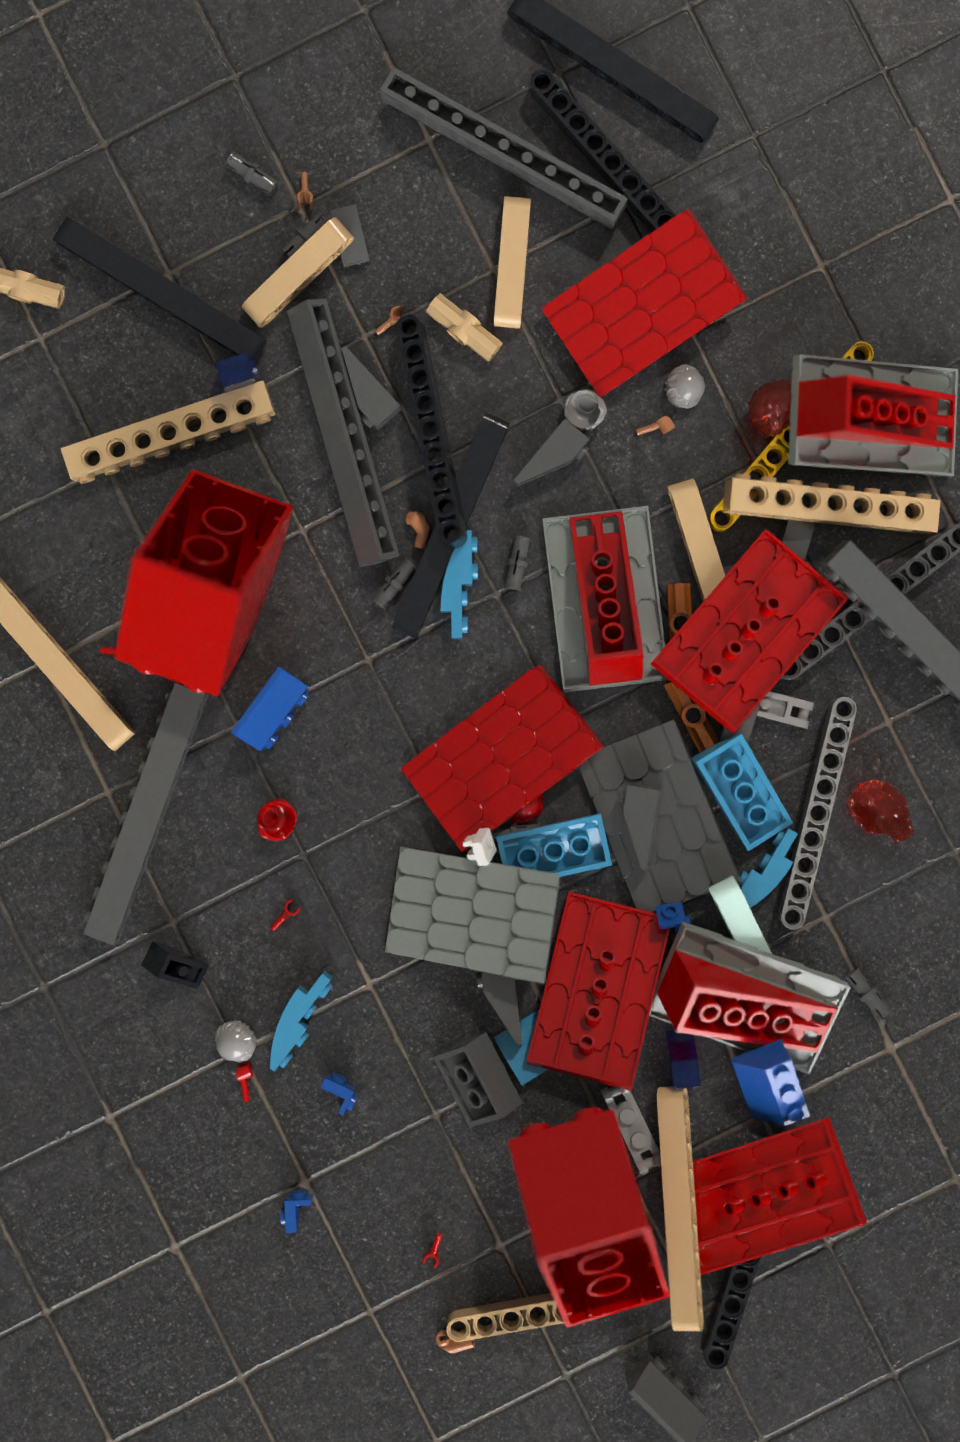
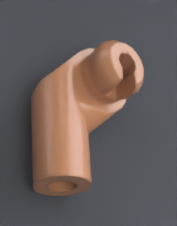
[405,511,431,550]
[435,1330,475,1353]

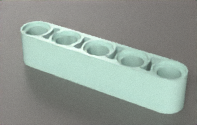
[708,876,772,954]

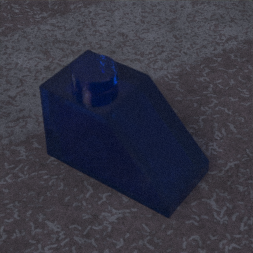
[215,353,258,393]
[666,1030,701,1089]

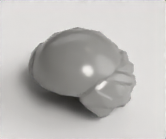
[665,364,705,409]
[564,389,607,430]
[215,1021,256,1063]

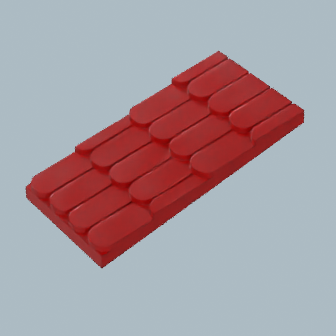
[541,208,748,397]
[650,529,849,734]
[401,665,604,852]
[527,892,670,1091]
[693,1117,867,1275]

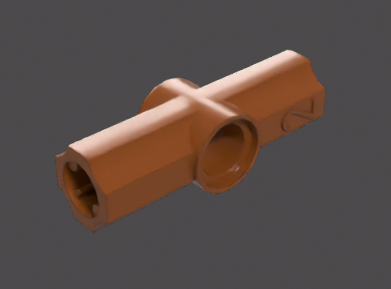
[667,583,692,641]
[663,681,719,753]

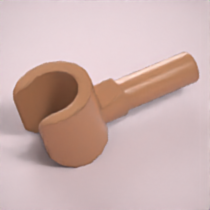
[297,172,313,210]
[375,306,405,335]
[636,416,675,435]

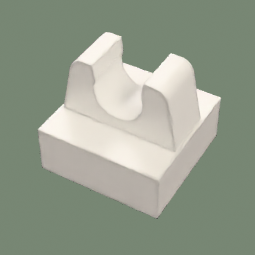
[463,828,497,866]

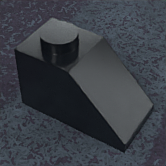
[141,941,209,989]

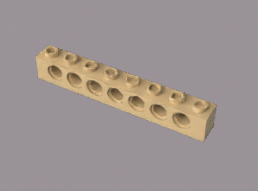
[60,380,276,484]
[723,474,941,534]

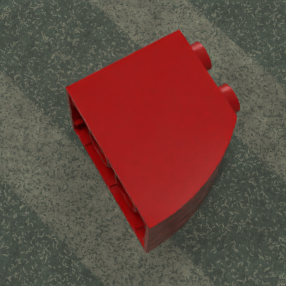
[114,469,294,697]
[508,1107,670,1328]

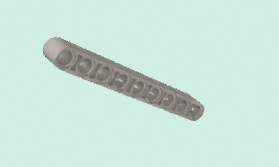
[777,697,857,930]

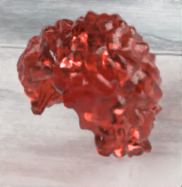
[747,378,792,438]
[845,779,914,842]

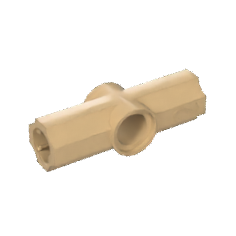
[0,268,65,309]
[426,293,503,362]

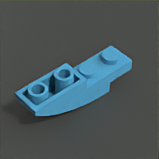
[440,530,478,639]
[738,828,797,908]
[270,971,333,1072]

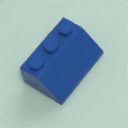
[231,667,310,751]
[731,1039,810,1126]

